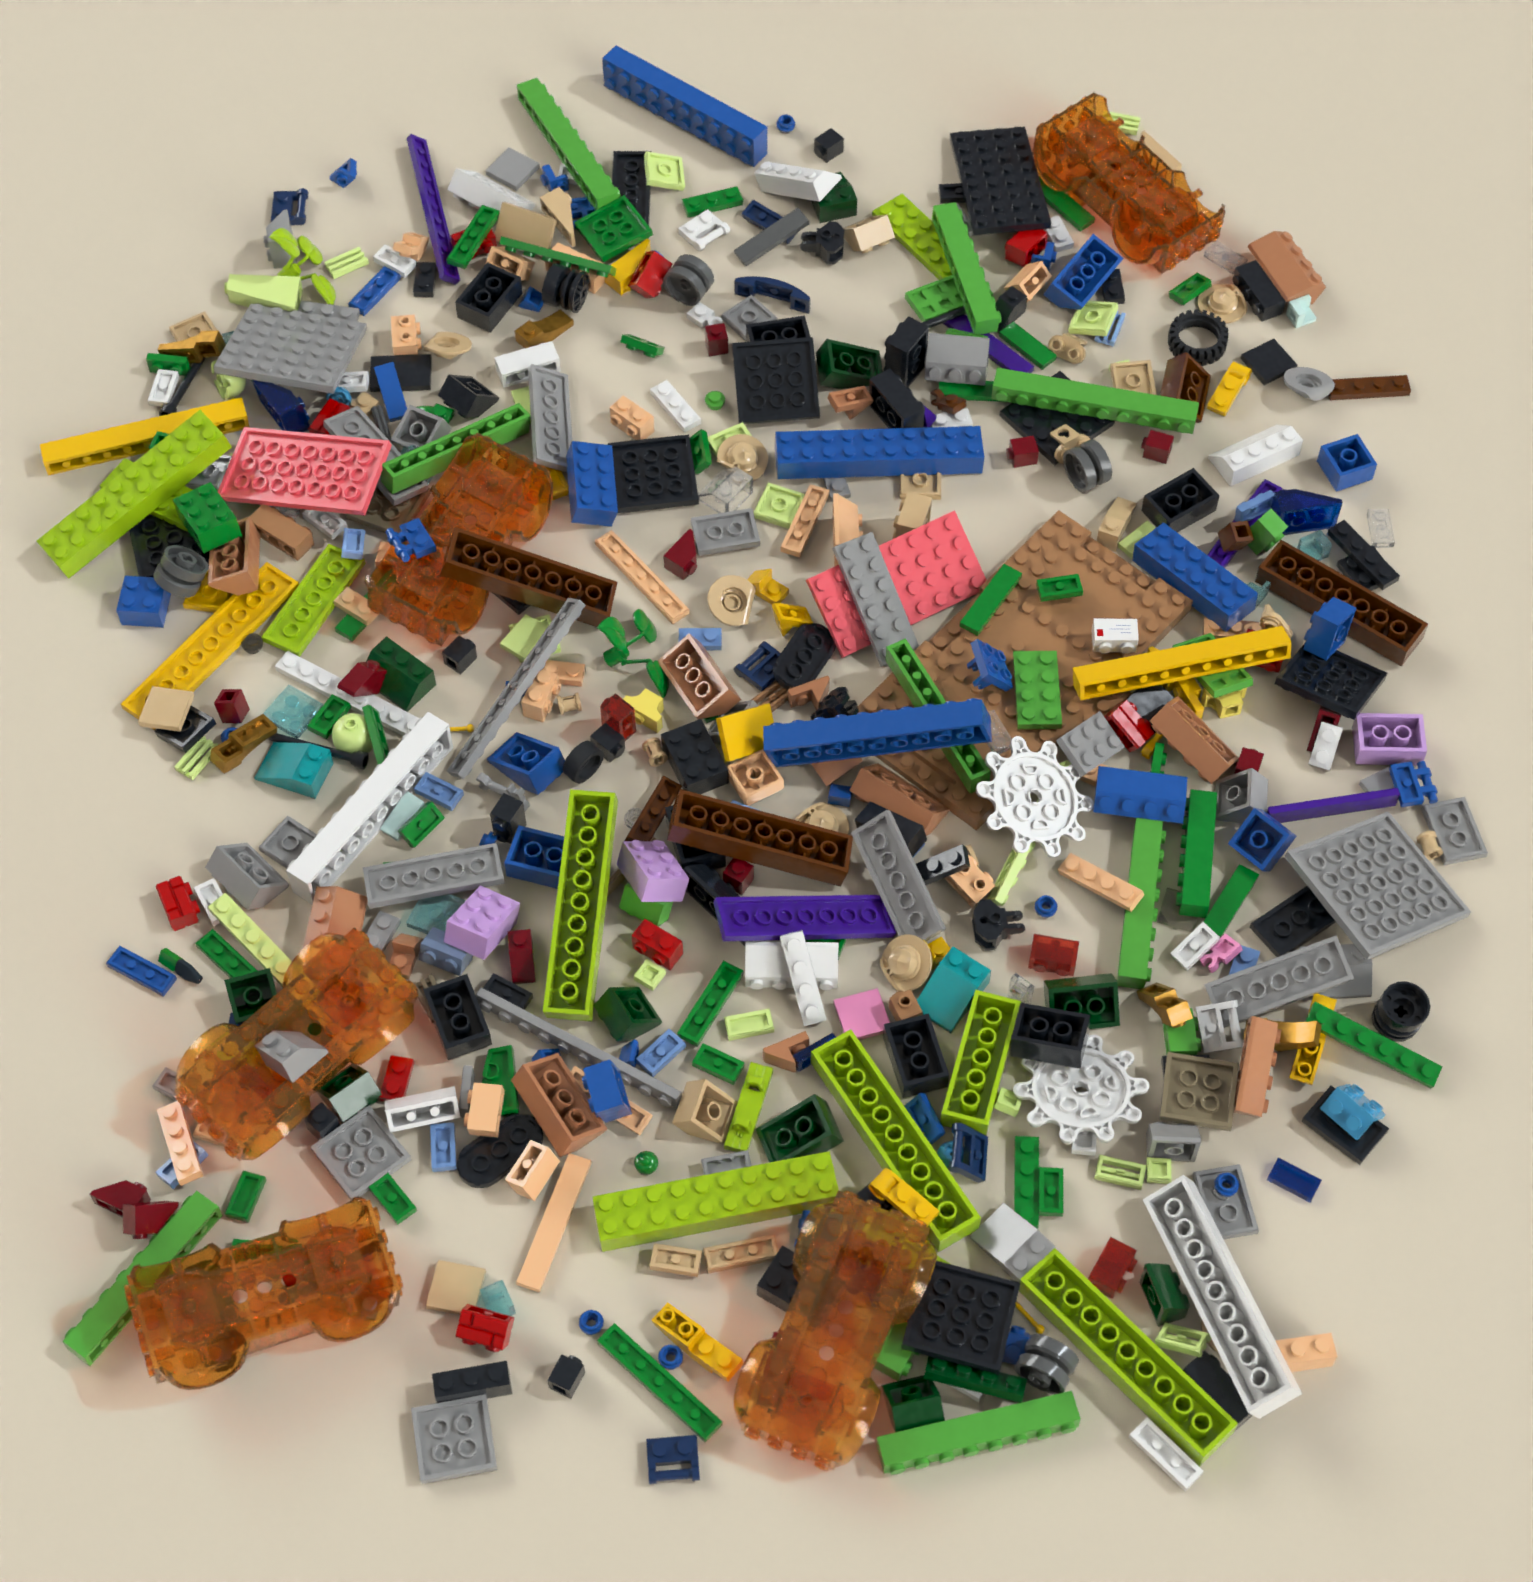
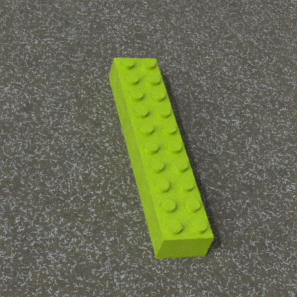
[36,410,232,579]
[543,789,618,1022]
[811,1029,981,1252]
[592,1151,840,1252]
[1019,1248,1238,1467]

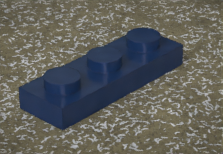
[741,200,798,244]

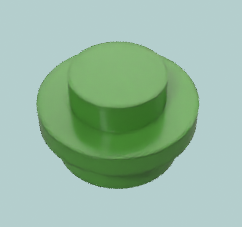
[705,391,725,410]

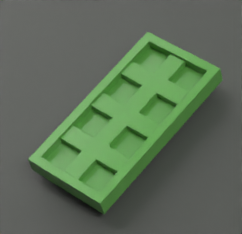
[905,275,993,322]
[1172,633,1253,698]
[1013,651,1062,729]

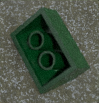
[366,636,436,712]
[1044,973,1120,1029]

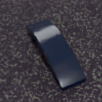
[734,276,810,314]

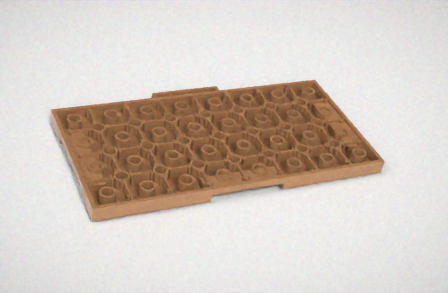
[858,510,1193,831]

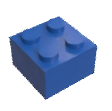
[1317,434,1377,492]
[116,576,171,628]
[1304,597,1356,660]
[1228,808,1297,872]
[582,1059,632,1123]

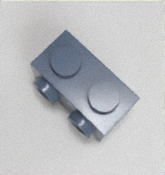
[419,927,473,976]

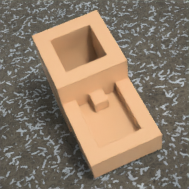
[393,232,429,261]

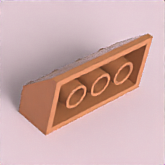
[1247,231,1326,304]
[208,517,260,596]
[658,633,742,720]
[1150,696,1239,784]
[849,763,950,836]
[299,886,368,980]
[1234,1016,1281,1118]
[511,1053,607,1157]

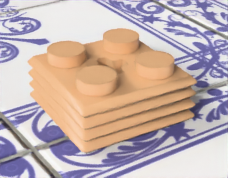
[726,749,784,806]

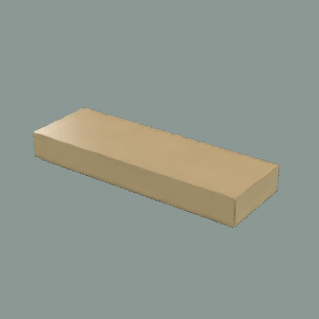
[703,1234,778,1274]

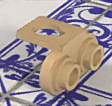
[1048,333,1087,364]
[1050,424,1090,464]
[1259,604,1293,640]

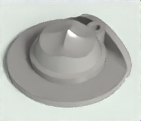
[1283,367,1335,401]

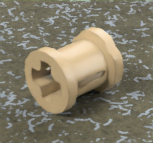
[557,692,582,715]
[642,737,668,767]
[1416,831,1443,860]

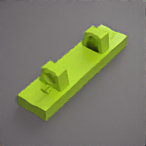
[724,1062,773,1152]

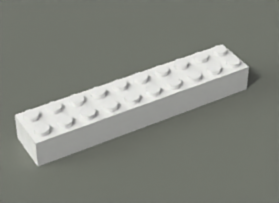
[286,712,453,904]
[1143,1175,1302,1419]

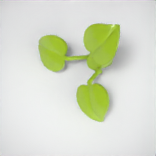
[269,228,336,305]

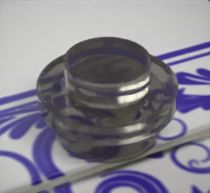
[241,633,263,654]

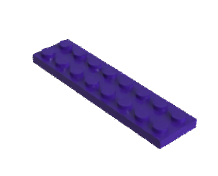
[713,895,896,941]

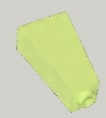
[224,274,303,312]

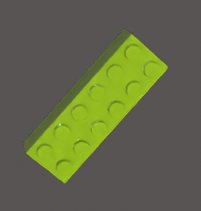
[940,990,1021,1135]

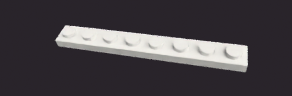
[275,651,419,736]

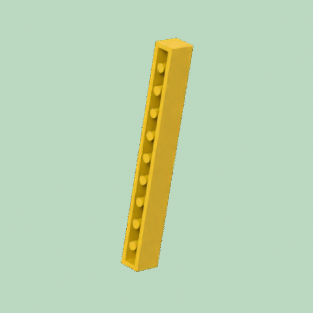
[40,397,250,476]
[1073,626,1291,701]

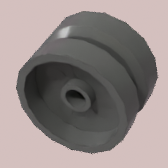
[663,254,714,306]
[1063,439,1112,492]
[154,545,209,598]
[1014,1334,1079,1394]

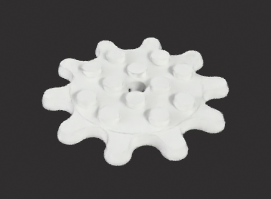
[976,736,1094,857]
[1013,1035,1149,1145]

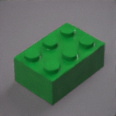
[172,482,242,553]

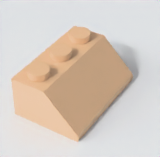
[832,493,863,567]

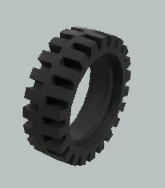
[1168,309,1229,366]

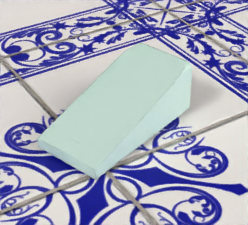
[380,791,425,841]

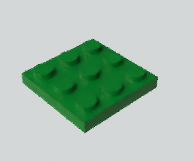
[574,195,653,263]

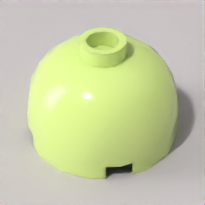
[211,360,246,400]
[332,713,373,753]

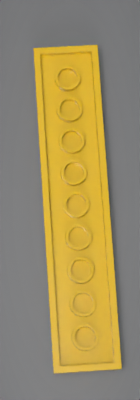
[121,562,299,730]

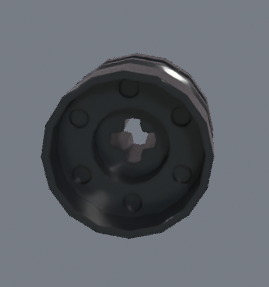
[542,263,590,313]
[1372,981,1431,1042]

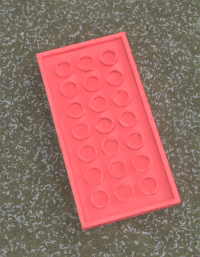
[218,427,392,516]
[806,510,987,658]

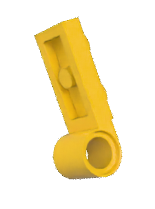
[1207,361,1252,417]
[868,1168,939,1231]

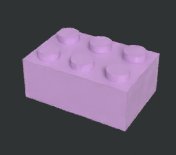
[1352,713,1427,765]
[616,840,689,902]
[444,885,520,960]

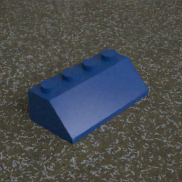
[1043,234,1124,310]
[1093,766,1188,824]

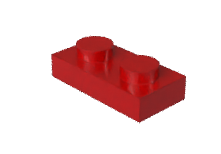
[379,1055,414,1102]

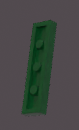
[923,1356,1027,1403]

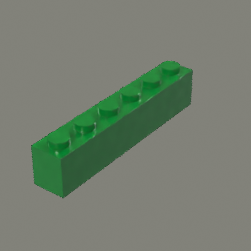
[1175,789,1217,918]

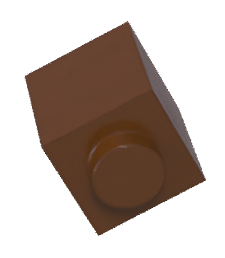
[1218,520,1254,552]

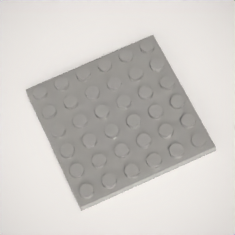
[214,304,366,394]
[1284,812,1471,960]

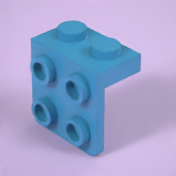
[1320,1084,1386,1140]

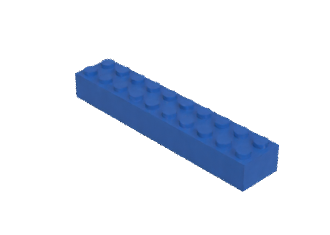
[602,45,768,167]
[775,426,985,479]
[763,698,992,768]

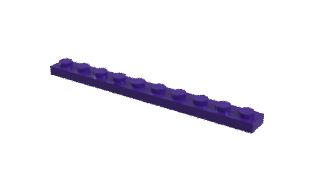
[406,134,460,285]

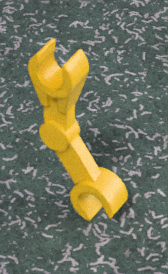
[1141,732,1164,760]

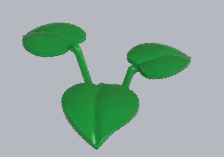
[597,609,669,698]

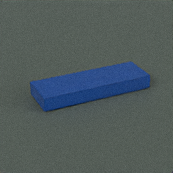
[348,266,401,316]
[374,362,407,422]
[106,946,177,997]

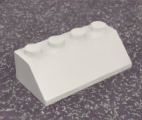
[754,161,842,202]
[447,168,536,211]
[1208,425,1303,487]
[745,941,838,990]

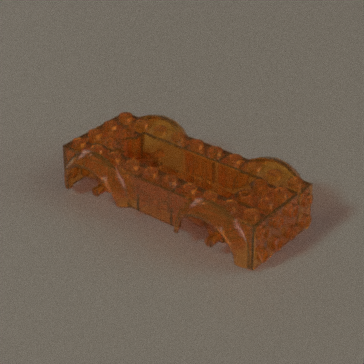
[1032,92,1226,274]
[364,432,553,647]
[174,927,419,1161]
[734,1190,937,1471]
[124,1196,403,1390]

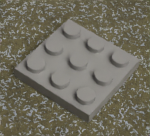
[311,1105,412,1202]
[411,1394,497,1484]

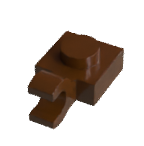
[930,389,966,415]

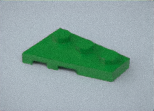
[482,1045,519,1116]

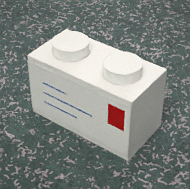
[1092,618,1139,654]

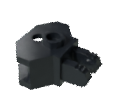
[800,221,844,265]
[810,687,859,720]
[972,899,1025,951]

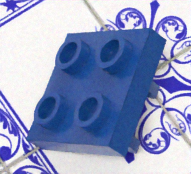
[967,639,1013,692]

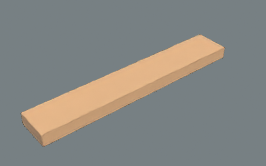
[595,530,690,624]
[516,1153,592,1293]

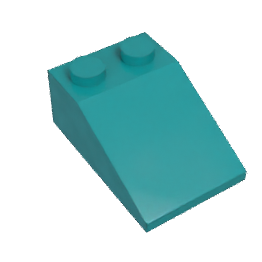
[254,742,334,799]
[917,947,991,1033]

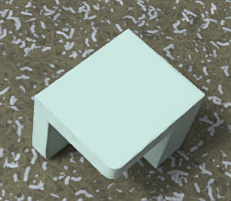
[1286,294,1316,328]

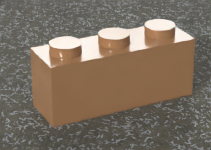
[250,504,314,561]

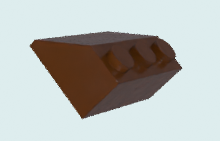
[1160,352,1211,423]

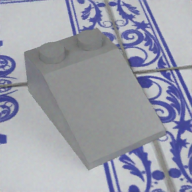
[970,1203,1055,1282]

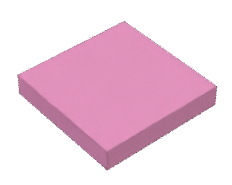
[833,988,890,1040]

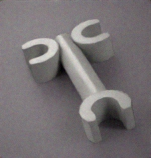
[476,773,530,811]

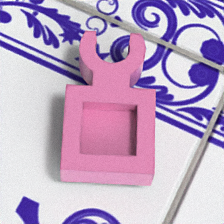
[1200,933,1243,973]

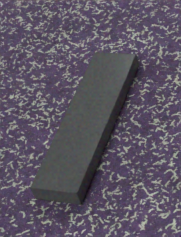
[734,208,810,267]

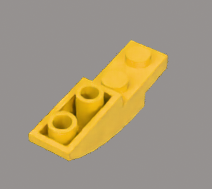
[1147,646,1204,720]
[1289,994,1337,1085]
[651,1302,744,1382]

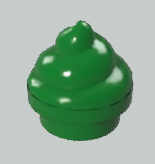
[634,1151,658,1175]

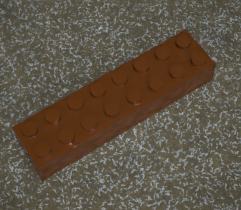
[440,527,618,627]
[1255,540,1428,667]
[667,789,853,887]

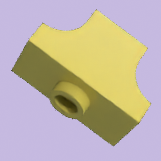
[621,688,664,733]
[1201,688,1247,719]

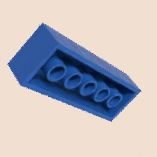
[1132,522,1258,632]

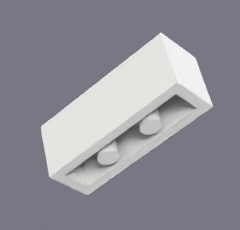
[495,341,561,388]
[385,1086,461,1133]

